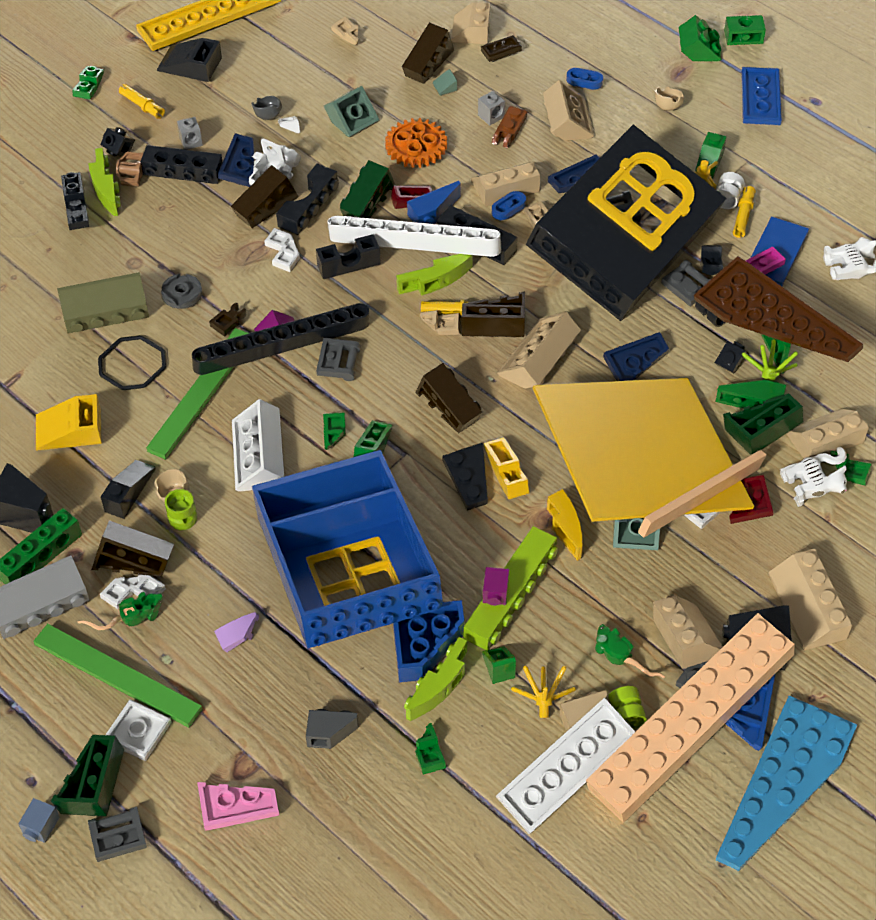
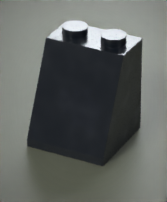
[0,463,54,533]
[722,605,792,670]

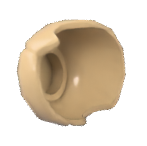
[655,86,684,111]
[154,469,189,503]

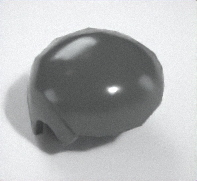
[251,96,282,120]

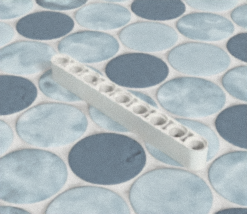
[327,216,501,257]

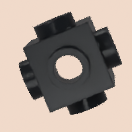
[100,127,135,156]

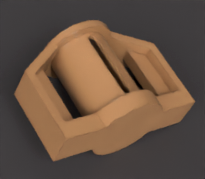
[116,152,143,187]

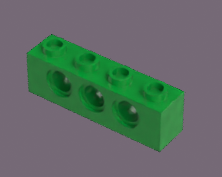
[0,508,82,584]

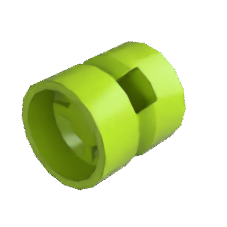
[165,489,197,530]
[608,686,647,730]

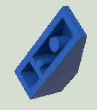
[407,181,461,224]

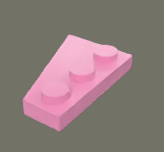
[197,782,279,831]

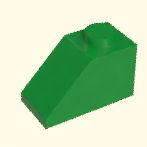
[695,132,727,179]

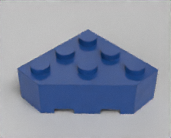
[393,600,464,683]

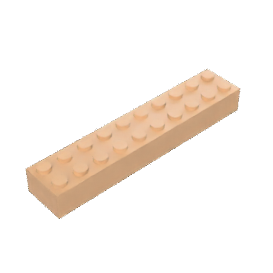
[586,613,795,823]

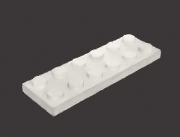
[496,698,635,834]

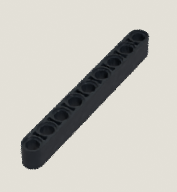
[192,303,369,375]

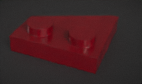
[729,475,773,524]

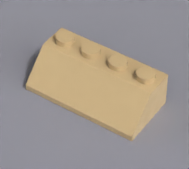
[497,312,581,389]
[768,549,852,651]

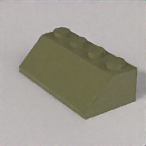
[57,272,149,333]

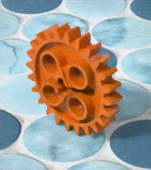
[385,118,447,168]

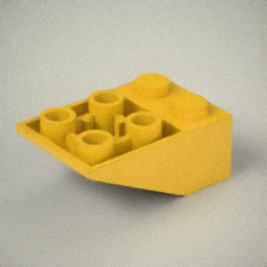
[36,394,102,451]

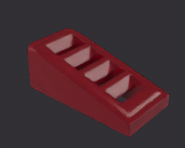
[391,186,432,209]

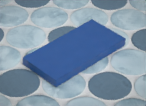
[741,67,782,125]
[751,216,809,286]

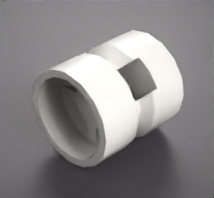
[716,172,745,209]

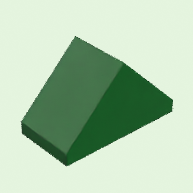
[482,646,516,684]

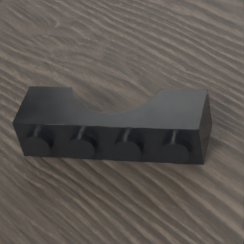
[276,163,339,235]

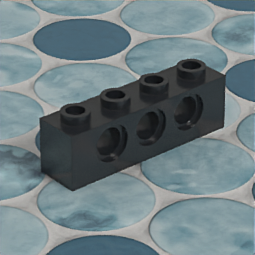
[140,145,223,184]
[437,205,518,265]

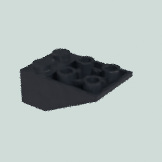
[157,38,222,82]

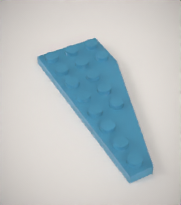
[716,696,857,871]

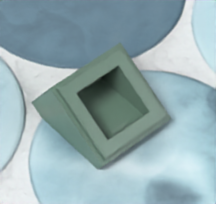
[433,69,457,96]

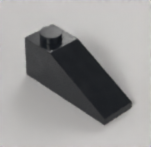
[101,460,156,519]

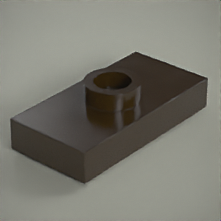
[481,35,522,62]

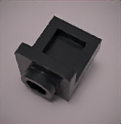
[700,245,724,275]
[714,341,748,374]

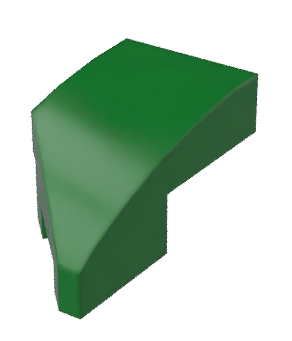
[323,413,346,450]
[830,451,872,486]
[415,723,446,775]

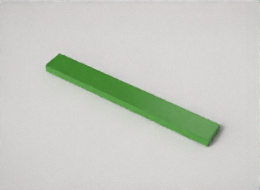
[146,328,249,460]
[33,623,203,728]

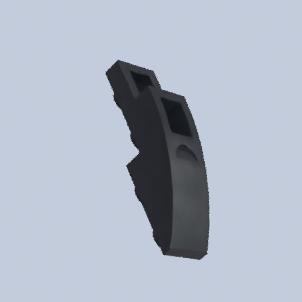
[61,172,89,230]

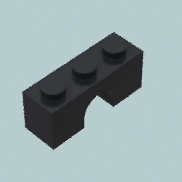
[316,234,381,279]

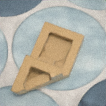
[331,17,358,45]
[420,310,461,335]

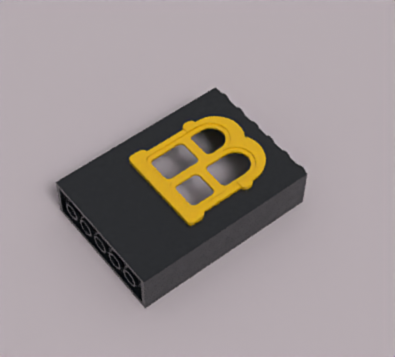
[525,124,727,321]

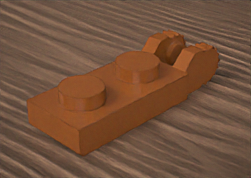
[492,106,527,148]

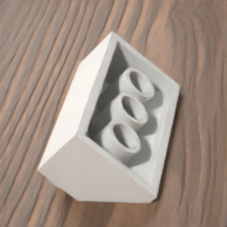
[232,399,284,491]

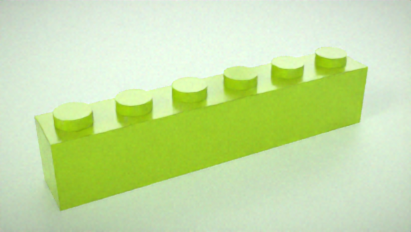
[463,526,558,650]

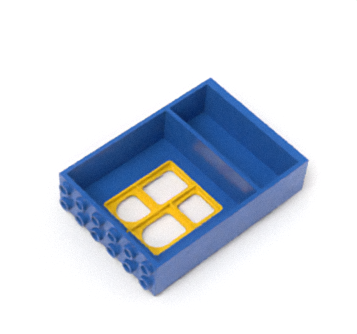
[252,450,443,649]

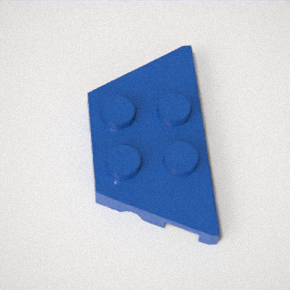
[725,674,775,751]

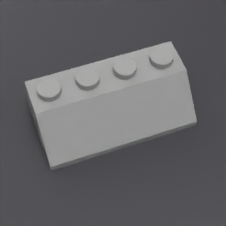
[0,555,89,639]

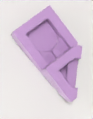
[214,612,259,652]

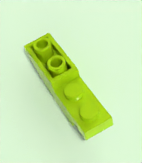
[88,148,121,216]
[396,254,473,296]
[404,637,467,721]

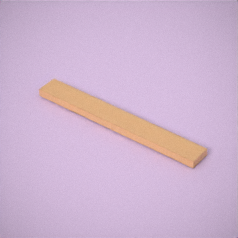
[638,450,766,538]

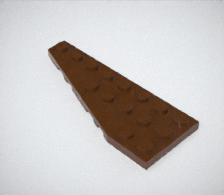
[693,256,863,362]

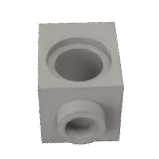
[478,91,505,126]
[177,117,203,150]

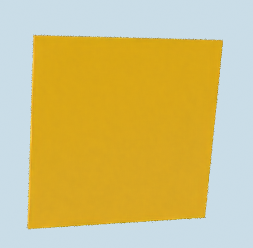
[533,378,754,522]

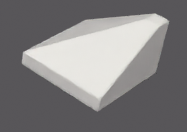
[278,116,300,133]

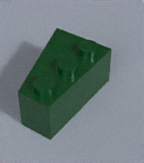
[340,160,396,218]
[723,393,803,455]
[51,735,124,816]

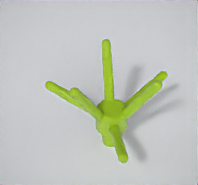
[742,339,798,381]

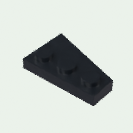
[442,443,488,511]

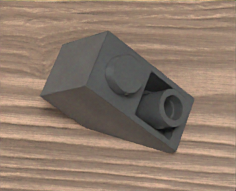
[306,709,358,749]

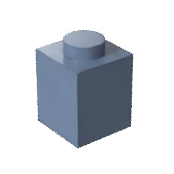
[18,798,60,843]

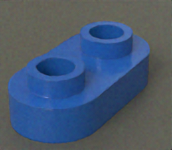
[566,68,603,90]
[492,191,526,220]

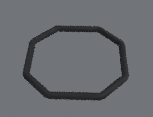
[98,335,166,390]

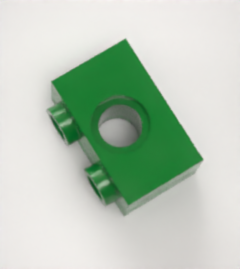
[724,15,766,45]

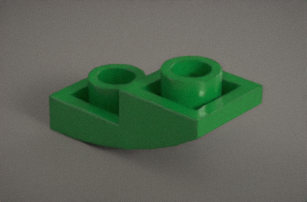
[72,66,104,100]

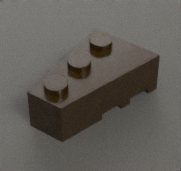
[402,22,454,84]
[230,165,299,228]
[462,291,525,337]
[415,363,482,434]
[91,521,174,577]

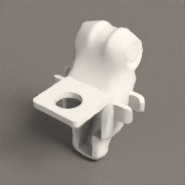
[249,138,301,185]

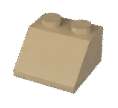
[451,2,490,44]

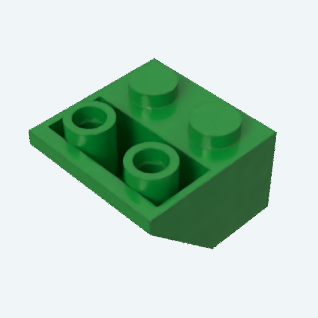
[679,15,722,61]

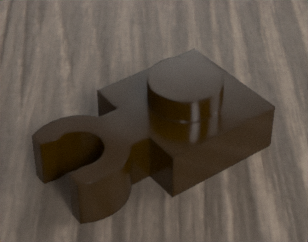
[209,303,247,337]

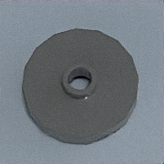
[161,274,202,309]

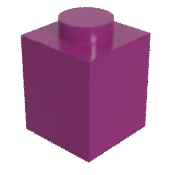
[483,567,509,606]

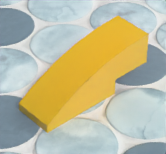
[484,437,529,500]
[547,489,582,561]

